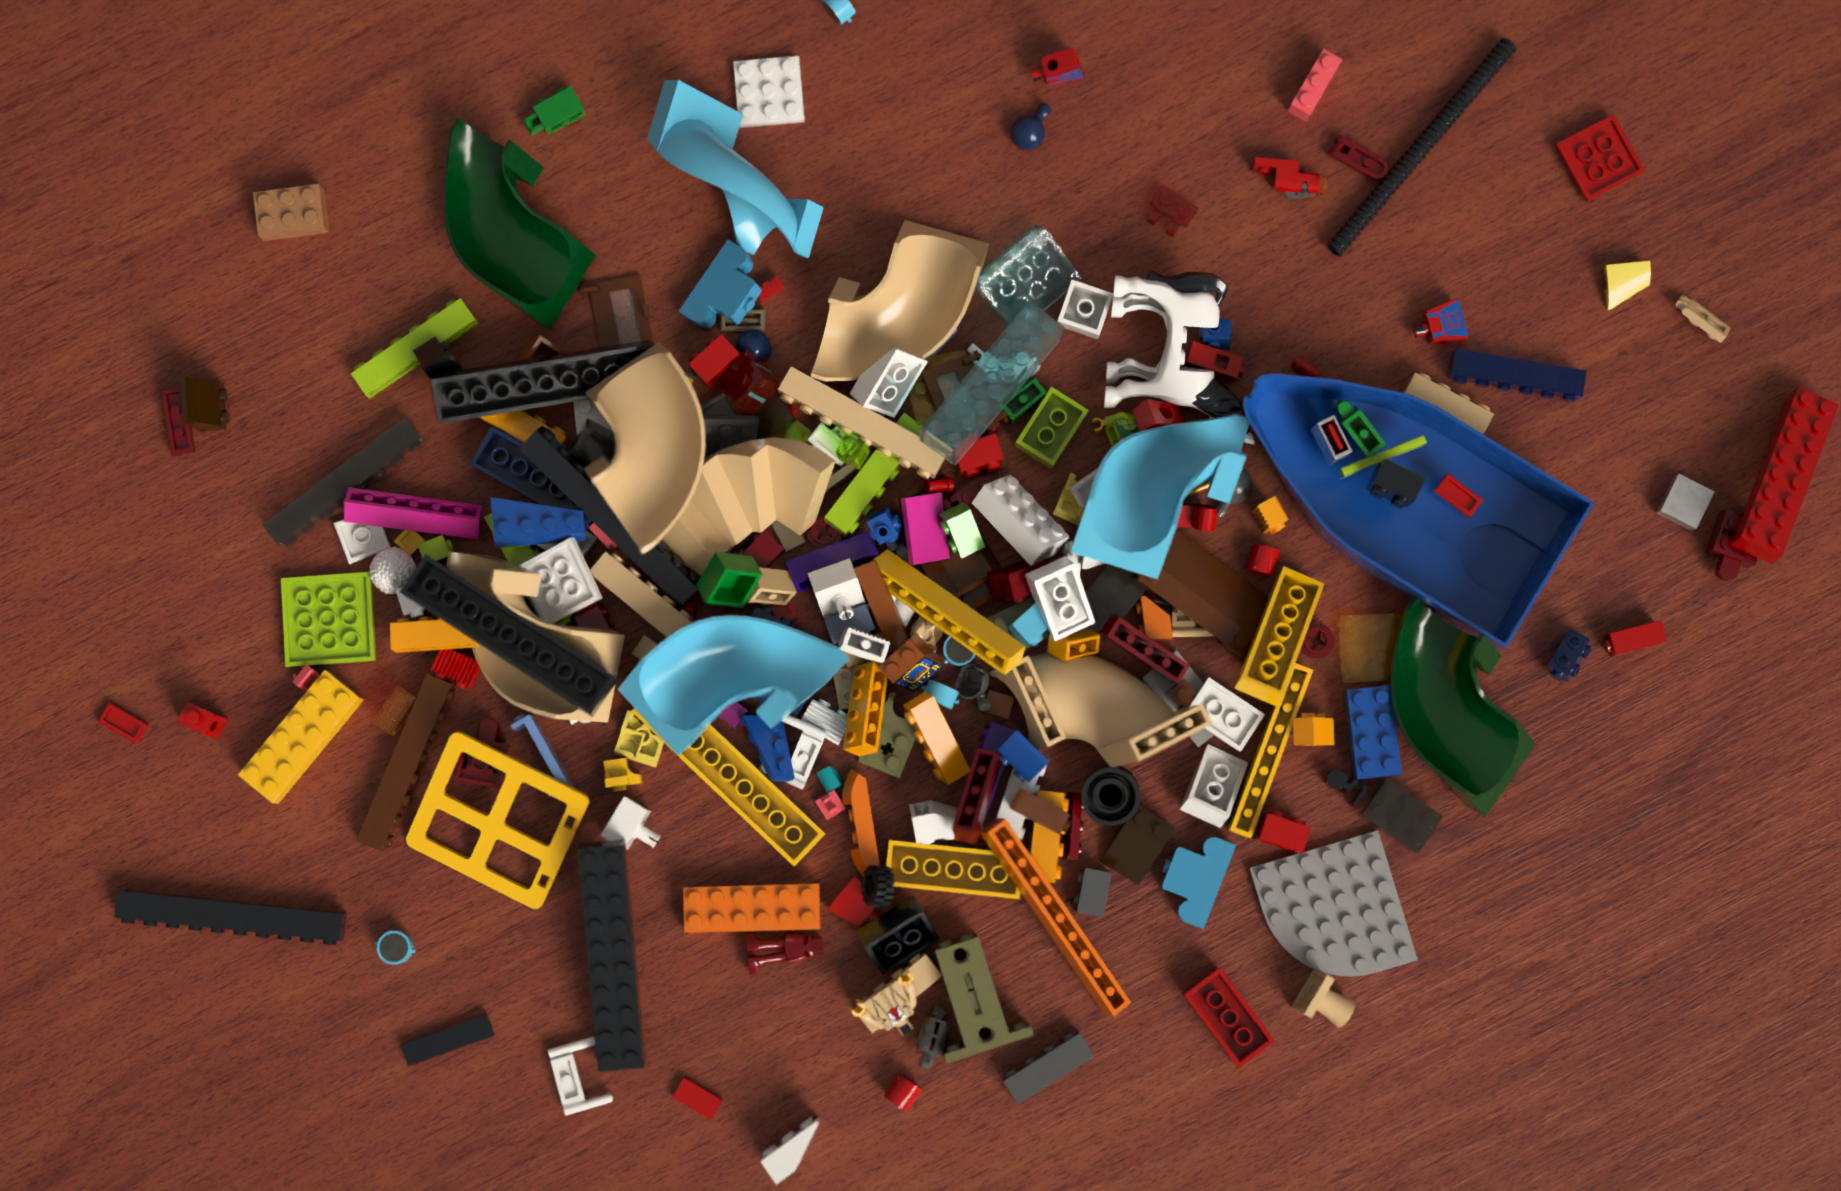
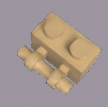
[746,567,797,606]

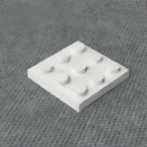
[734,56,805,128]
[519,537,603,624]

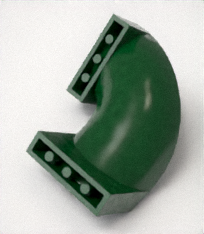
[444,118,596,330]
[1391,596,1536,817]

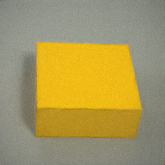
[394,530,425,557]

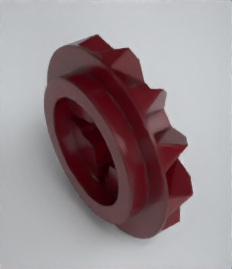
[806,514,842,548]
[1301,623,1334,659]

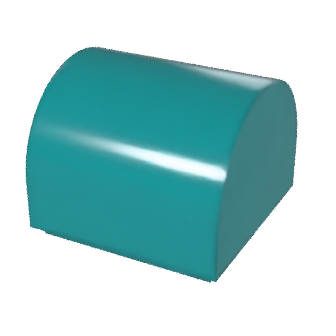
[816,765,843,793]

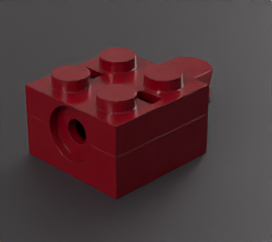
[1706,509,1758,581]
[987,560,1047,603]
[454,718,511,789]

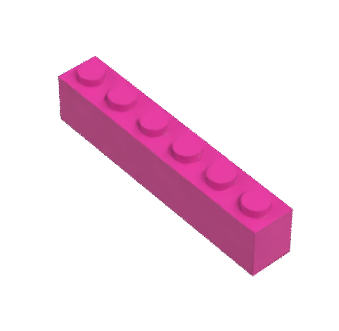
[344,487,483,540]

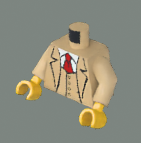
[848,968,917,1036]

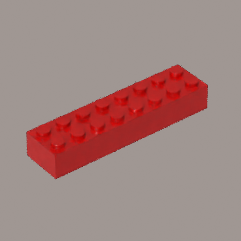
[1731,386,1839,564]

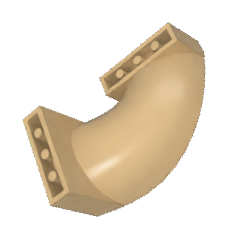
[810,220,989,381]
[584,342,706,553]
[447,551,625,722]
[989,652,1212,768]

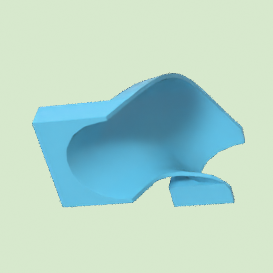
[647,80,824,258]
[1071,414,1250,579]
[618,615,849,756]

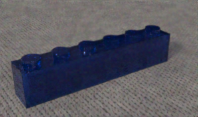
[1448,349,1587,402]

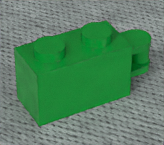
[523,86,586,135]
[1336,399,1386,458]

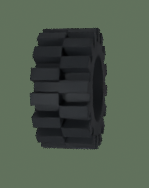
[861,865,895,907]

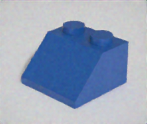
[996,730,1049,783]

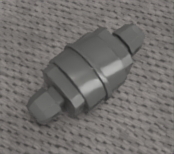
[915,1006,949,1070]

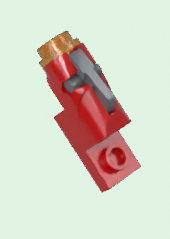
[1252,157,1328,199]

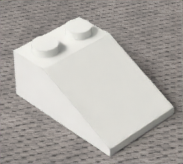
[850,348,928,418]
[1025,557,1095,641]
[1180,744,1248,828]

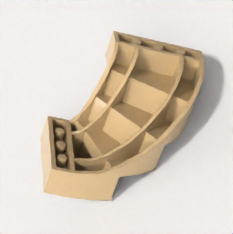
[662,437,836,576]

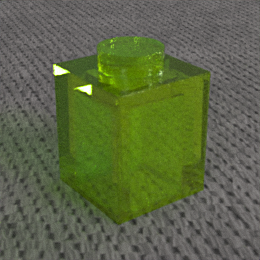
[835,433,870,470]

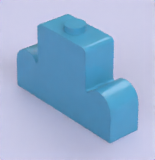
[678,240,762,329]
[1160,837,1236,929]

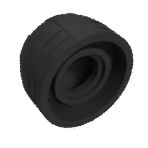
[1081,765,1140,826]

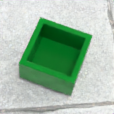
[696,552,762,608]

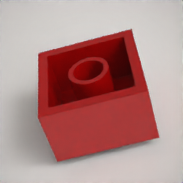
[689,334,742,391]
[952,433,1004,480]
[1254,810,1311,854]

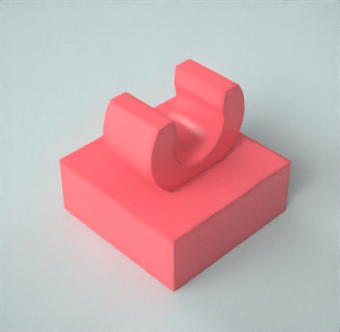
[292,664,321,692]
[815,790,846,820]

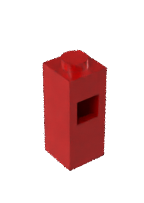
[1185,341,1246,382]
[1603,620,1667,657]

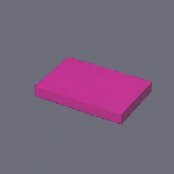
[901,492,950,565]

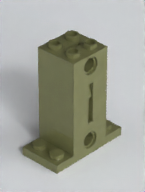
[935,933,1034,1063]

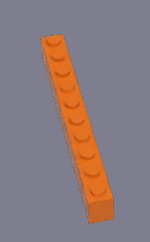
[980,818,1131,1016]

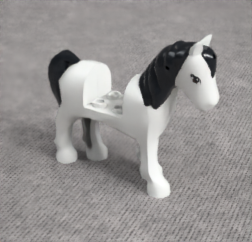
[1104,271,1255,446]

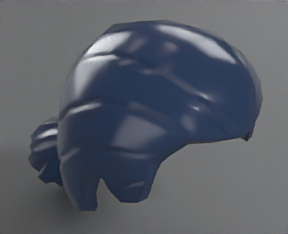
[1011,103,1051,150]
[736,329,772,381]

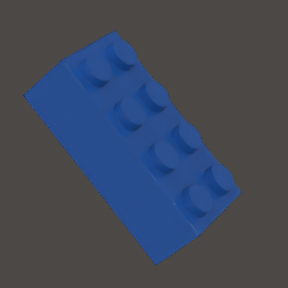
[1342,685,1402,780]

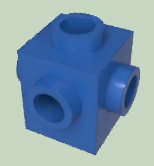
[1199,317,1232,349]
[866,506,902,545]

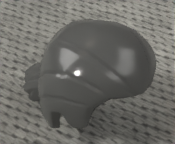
[1216,468,1252,517]
[955,663,991,711]

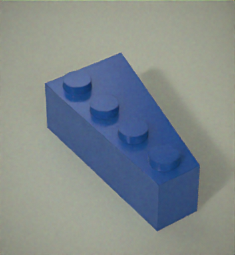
[491,498,586,548]

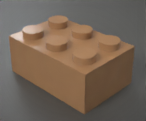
[253,184,329,241]

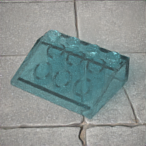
[975,224,1082,335]

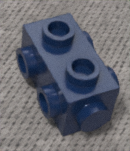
[1548,628,1592,682]

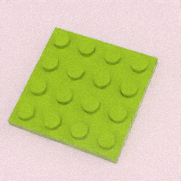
[281,572,376,667]

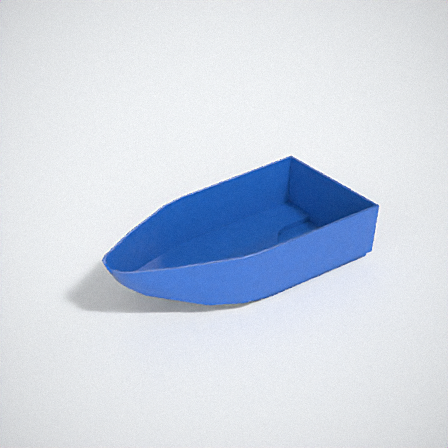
[1243,373,1595,648]

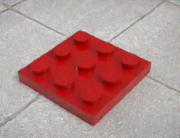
[1555,114,1645,203]

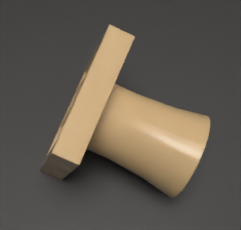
[1291,969,1355,1028]

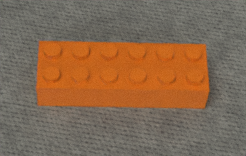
[683,884,821,933]

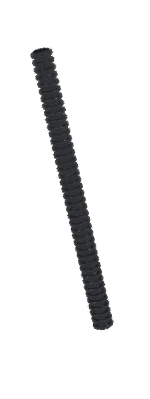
[1327,38,1517,257]

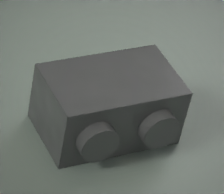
[1072,868,1112,917]

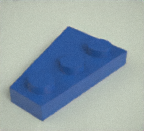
[739,716,795,782]

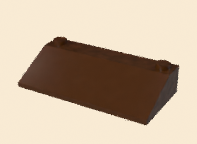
[888,474,1002,610]
[1130,529,1269,656]

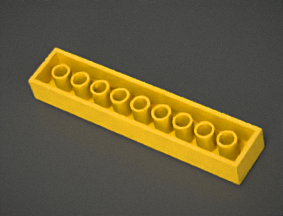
[631,708,826,867]

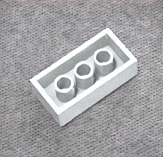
[972,474,1070,566]

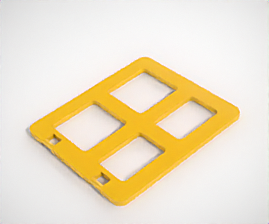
[406,731,589,909]

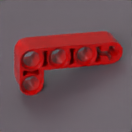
[1177,503,1217,531]

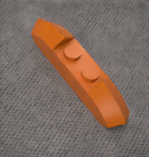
[842,769,880,877]

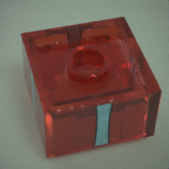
[717,350,780,416]

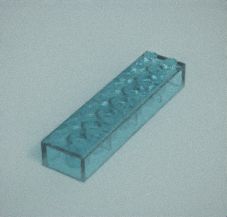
[920,302,1064,466]

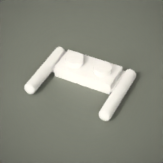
[759,715,827,790]
[548,1036,613,1115]

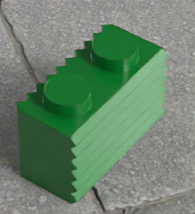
[998,377,1046,424]

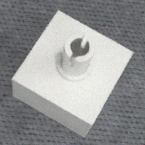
[808,558,866,620]
[600,796,661,850]

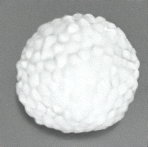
[369,547,416,594]

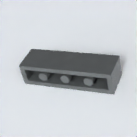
[1003,1031,1094,1105]

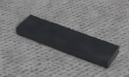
[401,1014,495,1066]

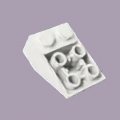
[909,800,983,844]
[760,1117,820,1184]

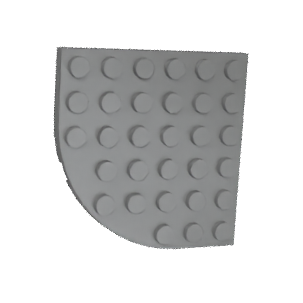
[1249,830,1418,977]

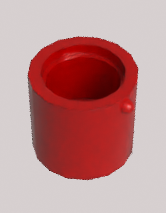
[1245,544,1280,578]
[884,1073,923,1112]

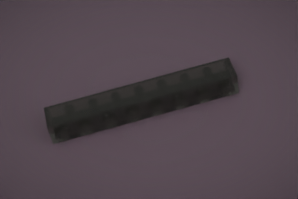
[262,416,425,548]

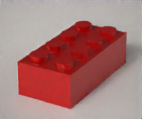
[1182,967,1275,1068]

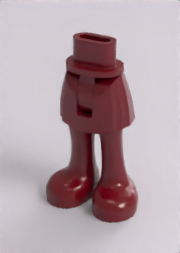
[745,932,823,975]

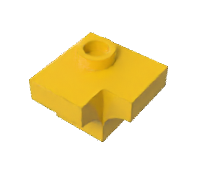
[604,758,643,792]

